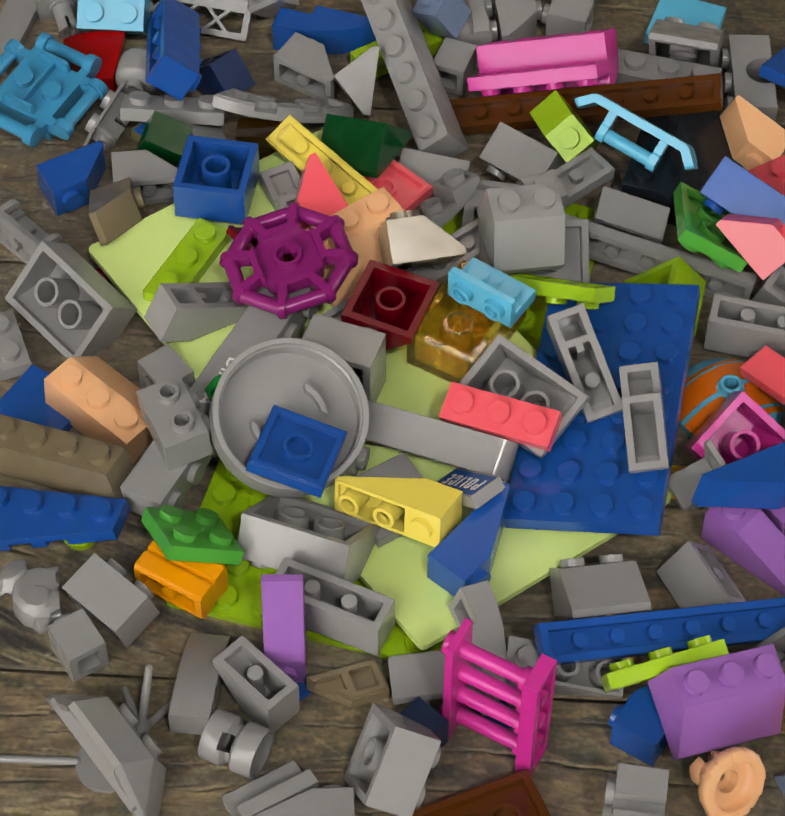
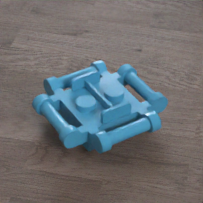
[0,32,108,147]

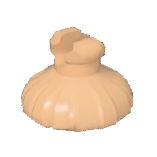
[689,746,766,816]

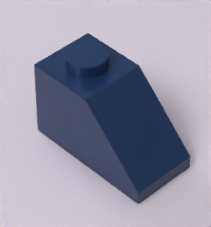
[196,48,256,95]

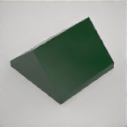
[321,113,412,179]

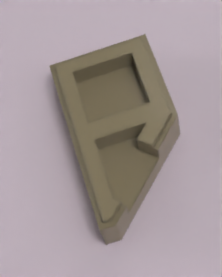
[305,657,390,708]

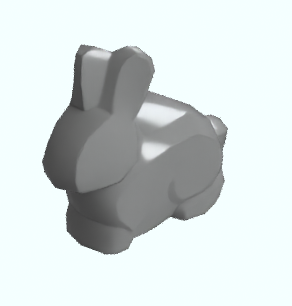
[0,560,61,634]

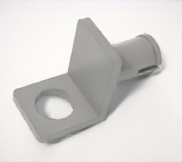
[36,0,80,39]
[668,439,727,511]

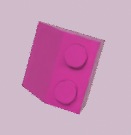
[683,391,785,464]

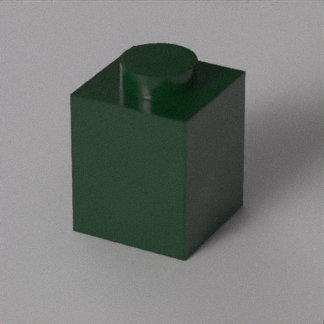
[136,111,193,167]

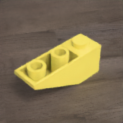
[335,476,463,547]

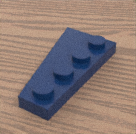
[0,486,131,551]

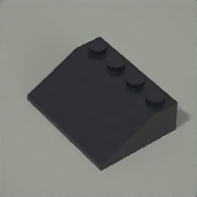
[621,111,743,226]

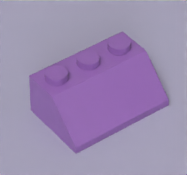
[648,644,785,761]

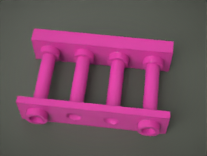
[439,618,557,776]

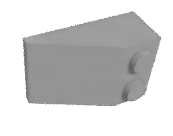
[648,17,724,67]
[459,334,590,459]

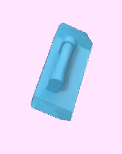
[574,93,698,172]

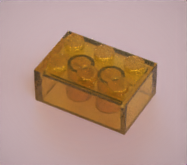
[407,260,527,383]

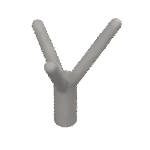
[121,664,172,737]

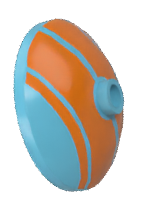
[679,358,784,438]

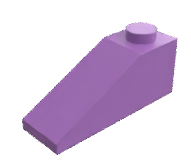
[701,507,785,596]
[261,574,308,683]

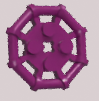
[219,202,359,319]

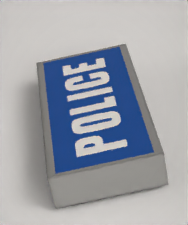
[437,467,505,509]

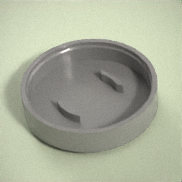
[209,338,369,498]

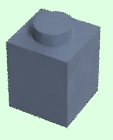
[411,0,471,39]

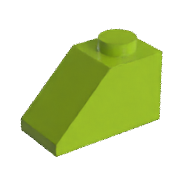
[529,90,601,163]

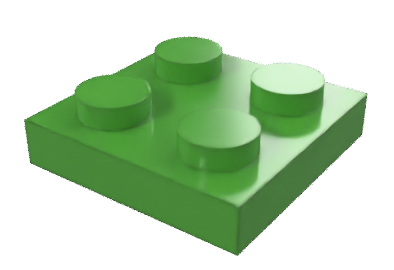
[141,505,245,565]

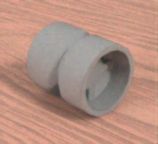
[198,708,274,780]

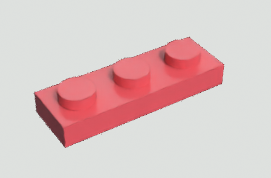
[439,382,563,452]

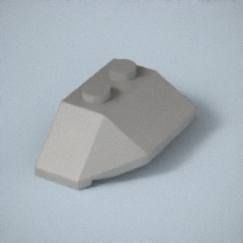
[46,693,167,816]

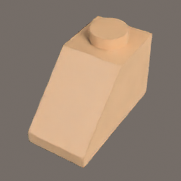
[719,95,785,171]

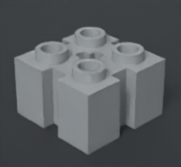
[602,763,669,816]

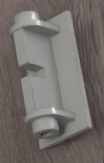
[83,81,129,150]

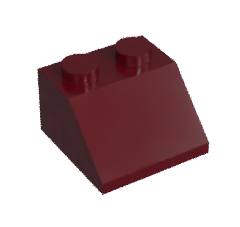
[341,259,440,350]

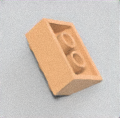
[295,187,404,308]
[44,356,154,464]

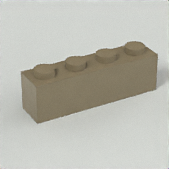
[0,414,134,499]

